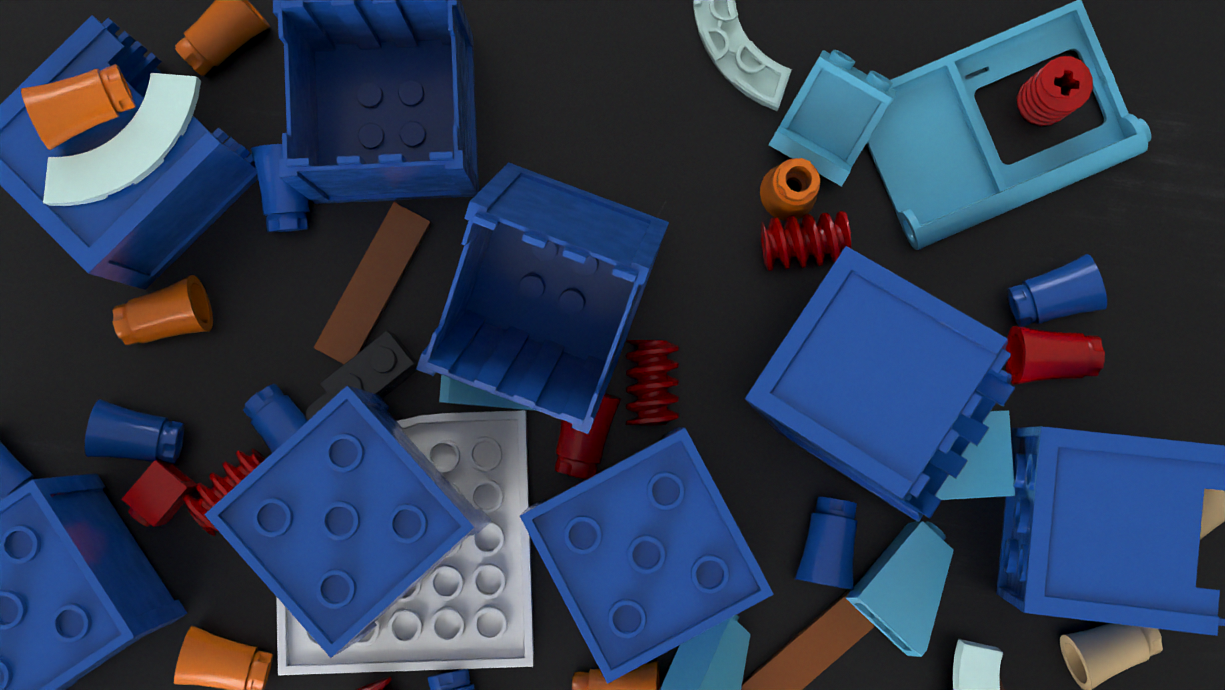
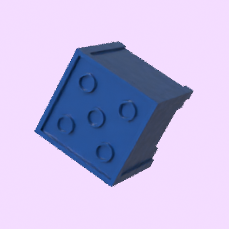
[273,0,479,204]
[0,15,258,290]
[416,162,669,434]
[745,246,1015,522]
[204,386,492,658]
[996,426,1225,636]
[520,427,774,684]
[0,473,187,690]

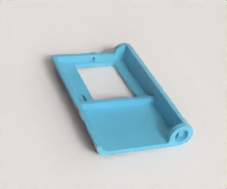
[867,0,1151,250]

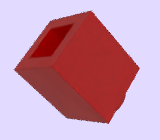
[121,460,197,527]

